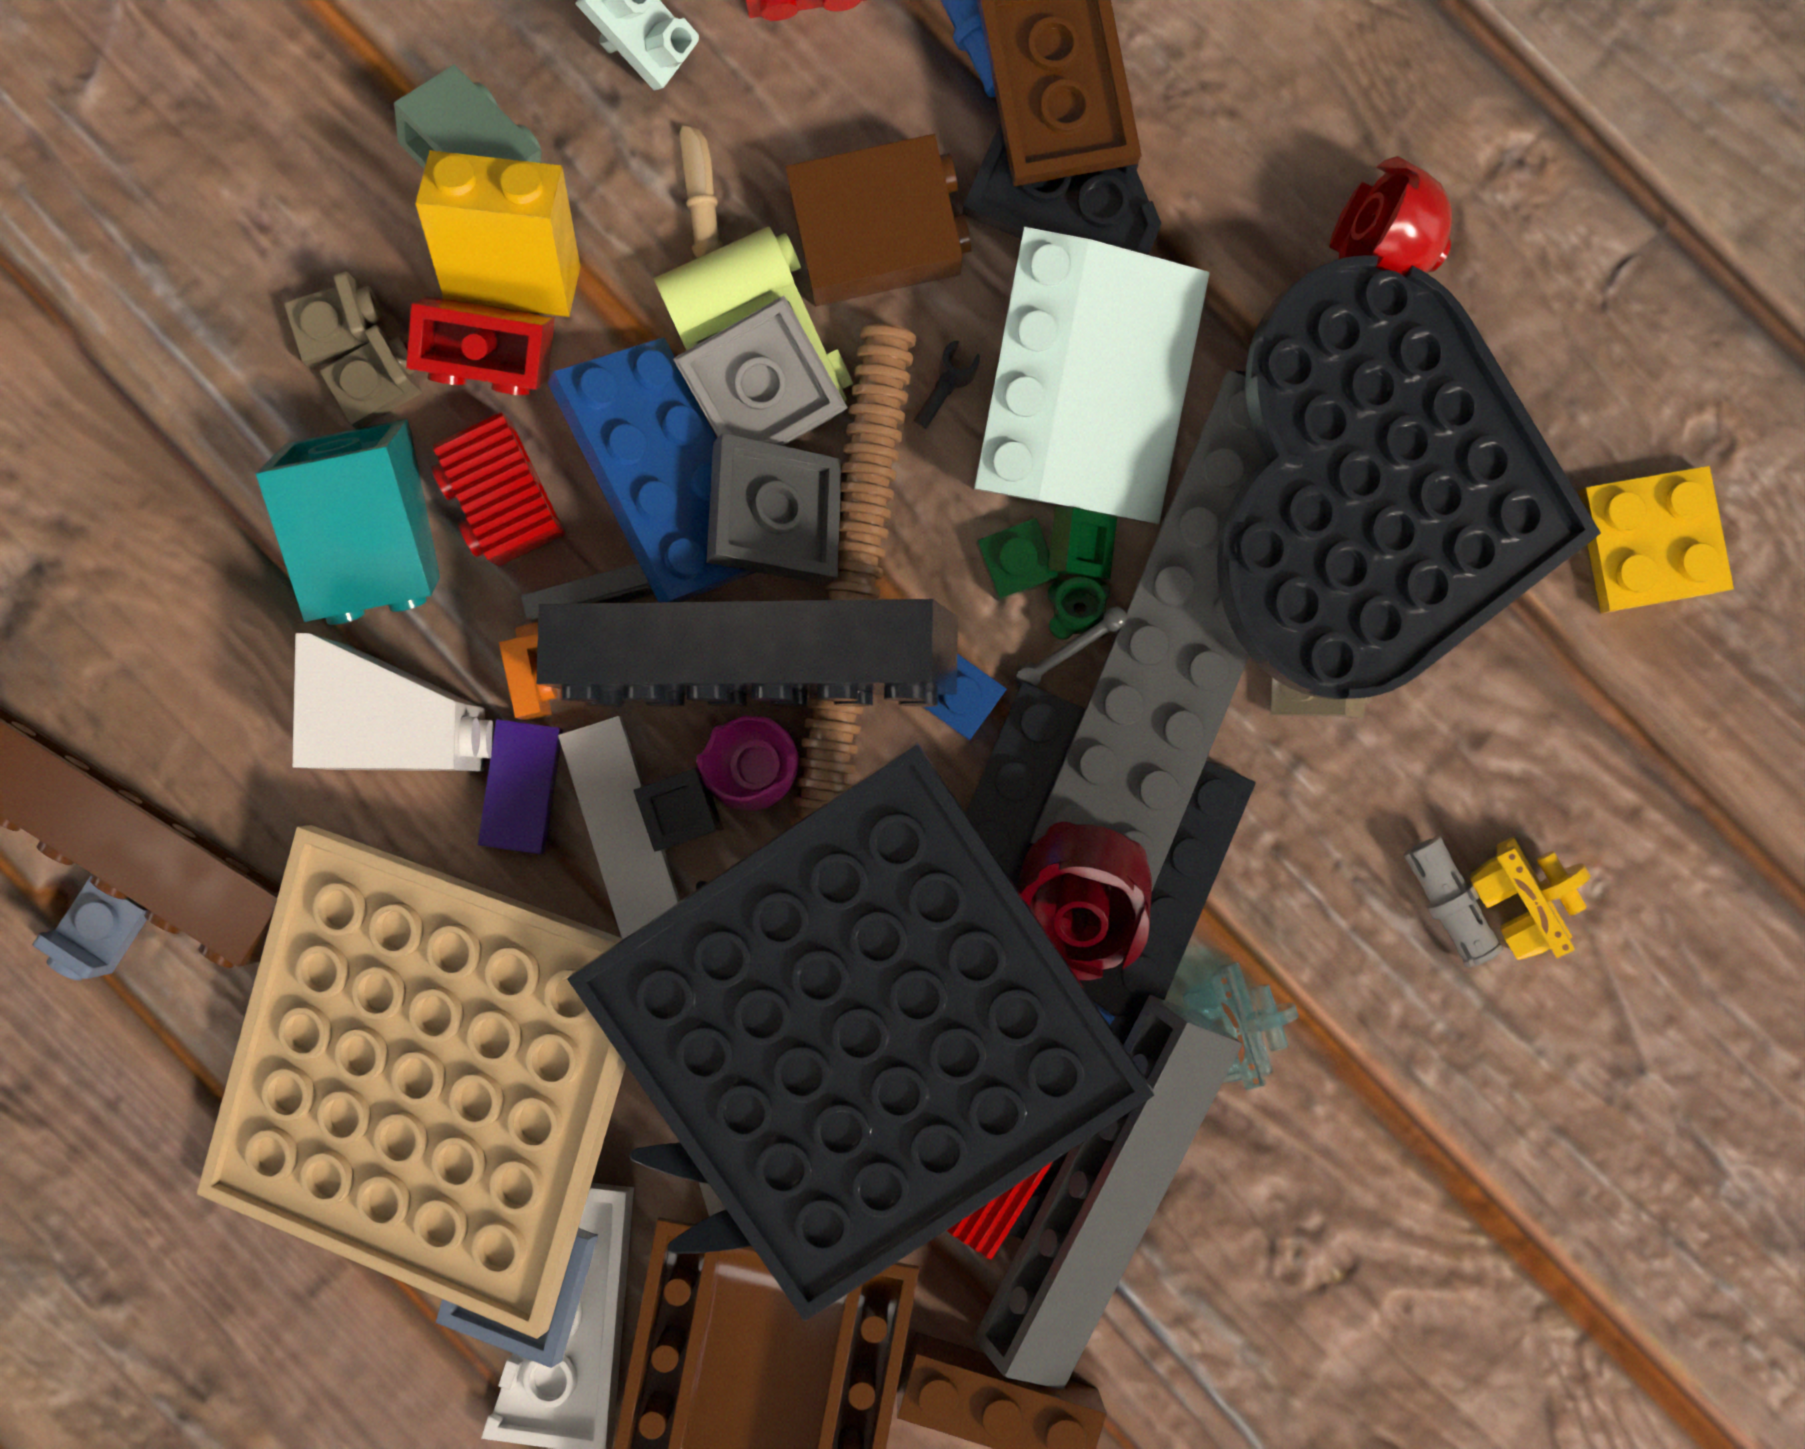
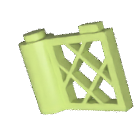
[653,226,853,403]

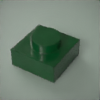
[1048,507,1118,579]
[976,518,1059,602]

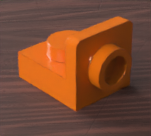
[499,622,558,721]

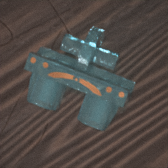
[1183,961,1299,1090]

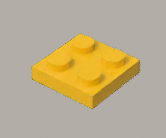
[1577,466,1734,614]

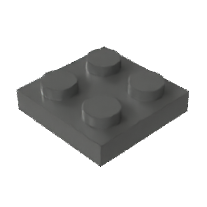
[707,433,842,586]

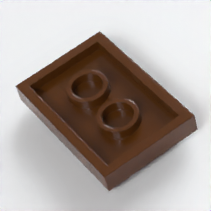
[977,0,1142,186]

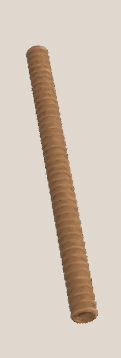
[790,323,916,826]

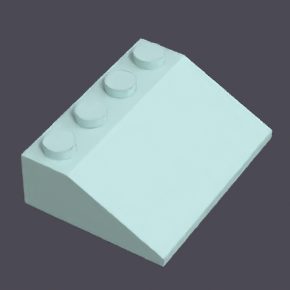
[974,227,1210,524]

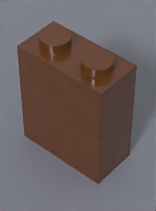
[785,133,971,307]

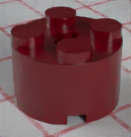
[1018,821,1152,980]

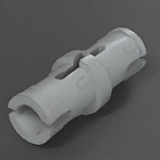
[1403,836,1503,968]

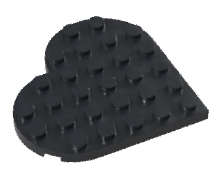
[1217,255,1601,700]

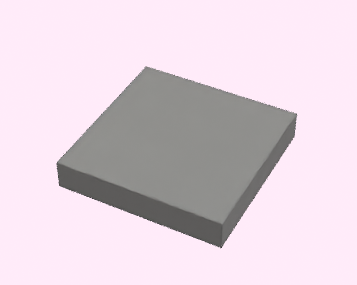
[673,295,848,446]

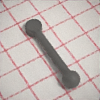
[1016,607,1127,688]

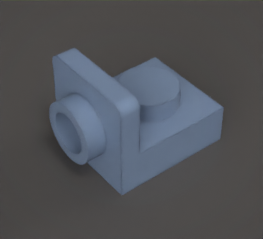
[32,876,147,980]

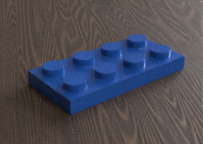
[547,337,756,602]

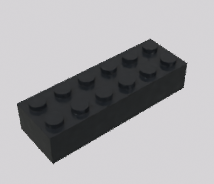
[536,599,958,707]

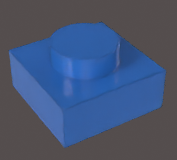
[922,653,1007,741]

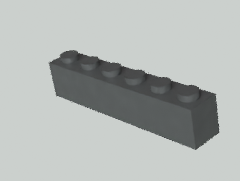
[973,995,1243,1389]

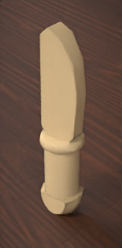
[680,126,723,258]

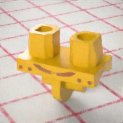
[1470,836,1591,960]

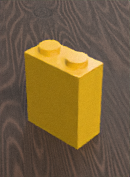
[415,150,581,317]

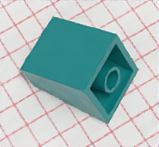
[256,418,440,625]

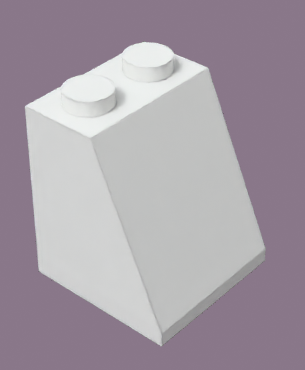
[292,633,494,771]

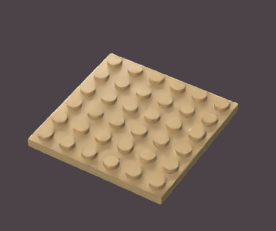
[197,825,626,1339]

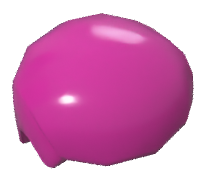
[696,715,799,812]

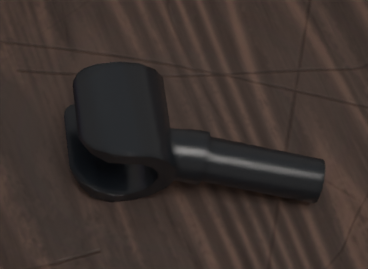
[913,340,980,429]

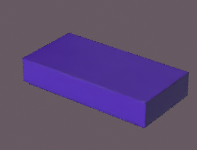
[478,719,563,854]

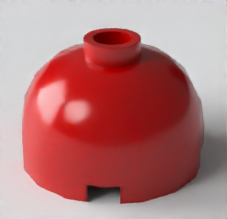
[1329,156,1452,277]

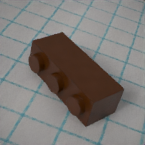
[897,1332,1107,1449]

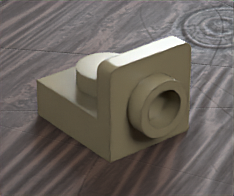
[284,271,383,368]
[320,325,423,429]

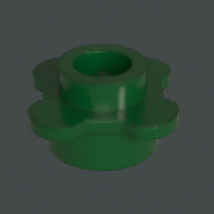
[1047,577,1110,640]

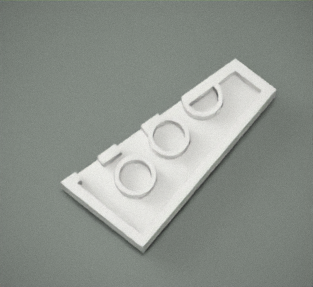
[481,1183,634,1449]

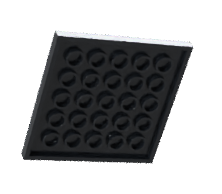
[567,742,1155,1322]

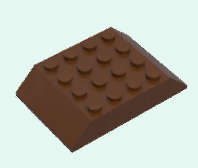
[614,1217,919,1449]

